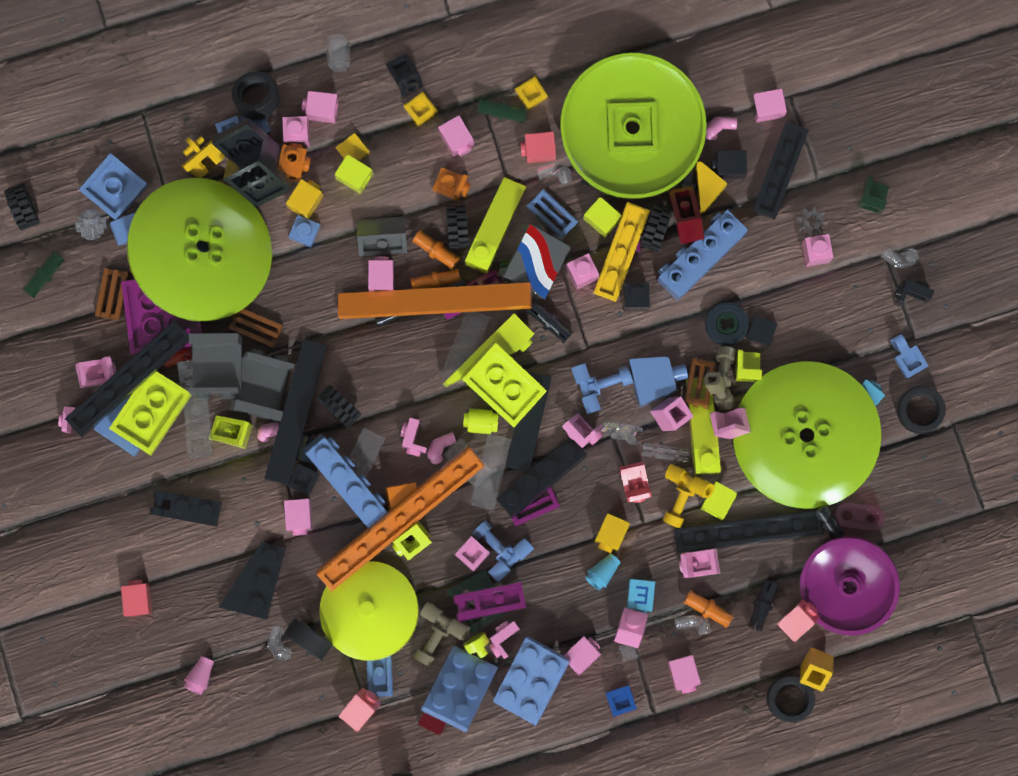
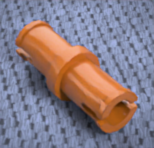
[412,230,460,270]
[410,268,460,289]
[683,590,734,628]

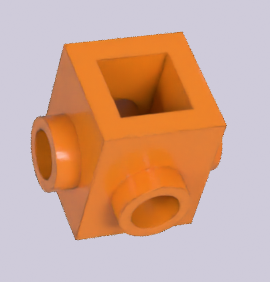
[277,143,311,182]

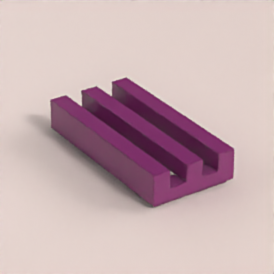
[512,487,560,527]

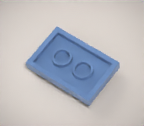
[493,636,571,726]
[422,646,498,732]

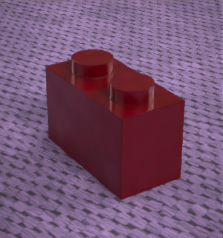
[669,186,704,244]

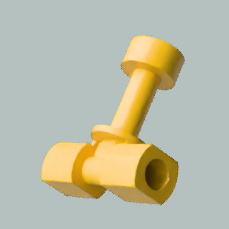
[663,464,715,528]

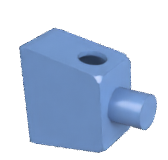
[628,357,688,407]

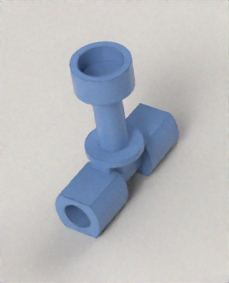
[571,363,633,415]
[472,520,534,583]

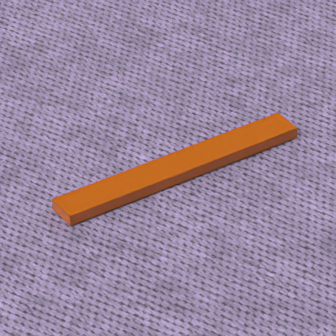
[338,282,532,319]
[315,446,485,592]

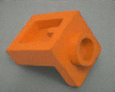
[432,167,471,202]

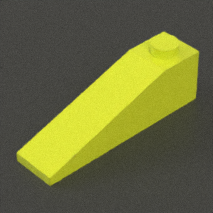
[465,177,526,274]
[443,314,534,387]
[686,377,721,476]

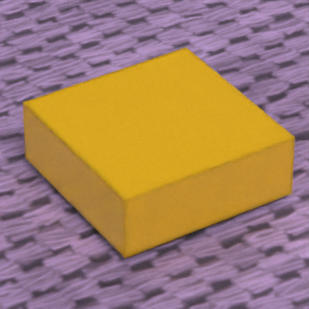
[515,76,548,110]
[404,92,437,126]
[336,133,370,161]

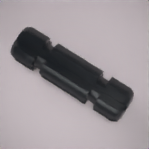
[815,506,846,540]

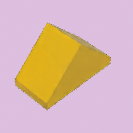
[695,162,727,214]

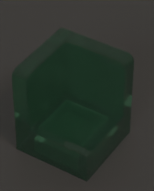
[857,176,889,214]

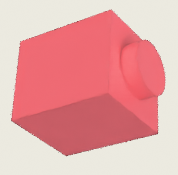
[520,132,556,163]
[121,580,152,617]
[777,599,820,642]
[339,688,382,732]

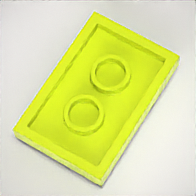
[460,341,546,427]
[109,371,192,456]

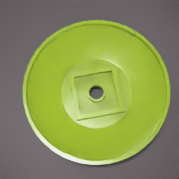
[560,53,706,199]
[127,178,272,322]
[733,361,881,509]

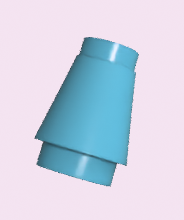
[585,553,620,590]

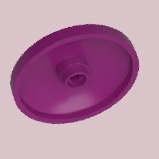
[800,536,900,636]

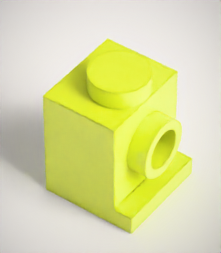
[392,521,432,560]

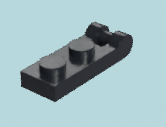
[149,490,222,527]

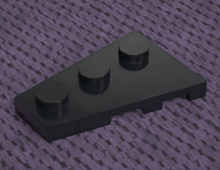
[219,542,286,620]

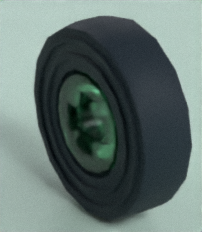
[705,303,749,346]

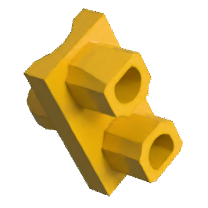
[181,136,226,178]

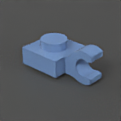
[890,334,928,379]

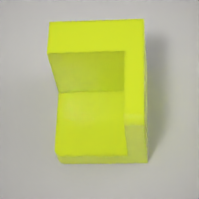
[334,155,373,194]
[583,198,622,238]
[735,349,762,382]
[700,481,737,521]

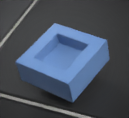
[288,215,321,248]

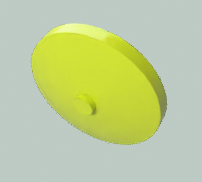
[319,561,419,661]

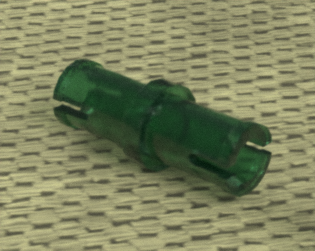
[477,98,527,124]
[22,251,65,299]

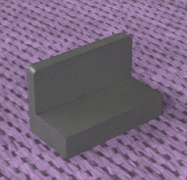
[357,217,407,256]

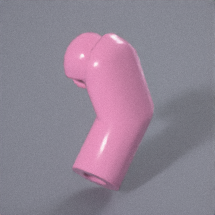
[705,116,737,140]
[257,421,280,442]
[427,431,457,465]

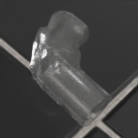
[675,615,711,635]
[268,625,292,661]

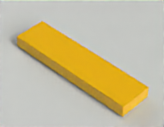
[593,202,650,302]

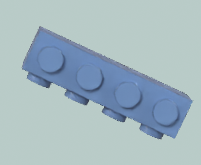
[657,210,748,301]
[302,434,387,528]

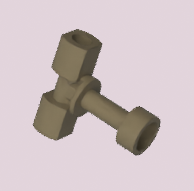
[704,346,737,410]
[414,602,471,667]

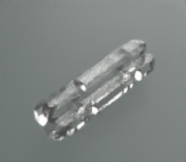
[641,443,690,463]

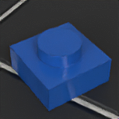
[605,685,637,717]

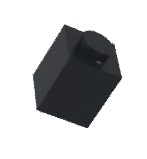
[711,150,747,179]
[623,283,650,312]

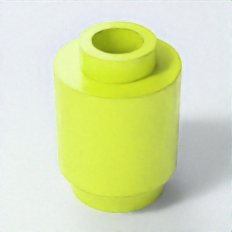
[463,408,499,434]

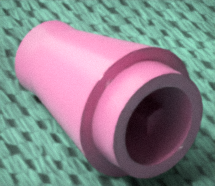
[184,656,214,695]

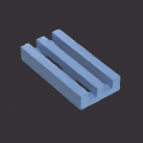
[526,189,578,238]

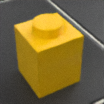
[286,179,324,220]
[595,513,630,553]
[800,647,834,691]

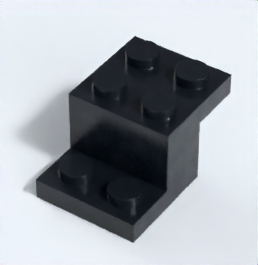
[212,118,293,207]

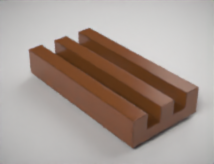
[95,268,129,321]
[228,309,283,349]
[684,358,716,409]

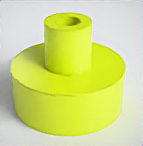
[463,632,489,658]

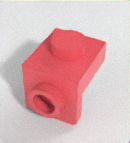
[619,461,652,503]

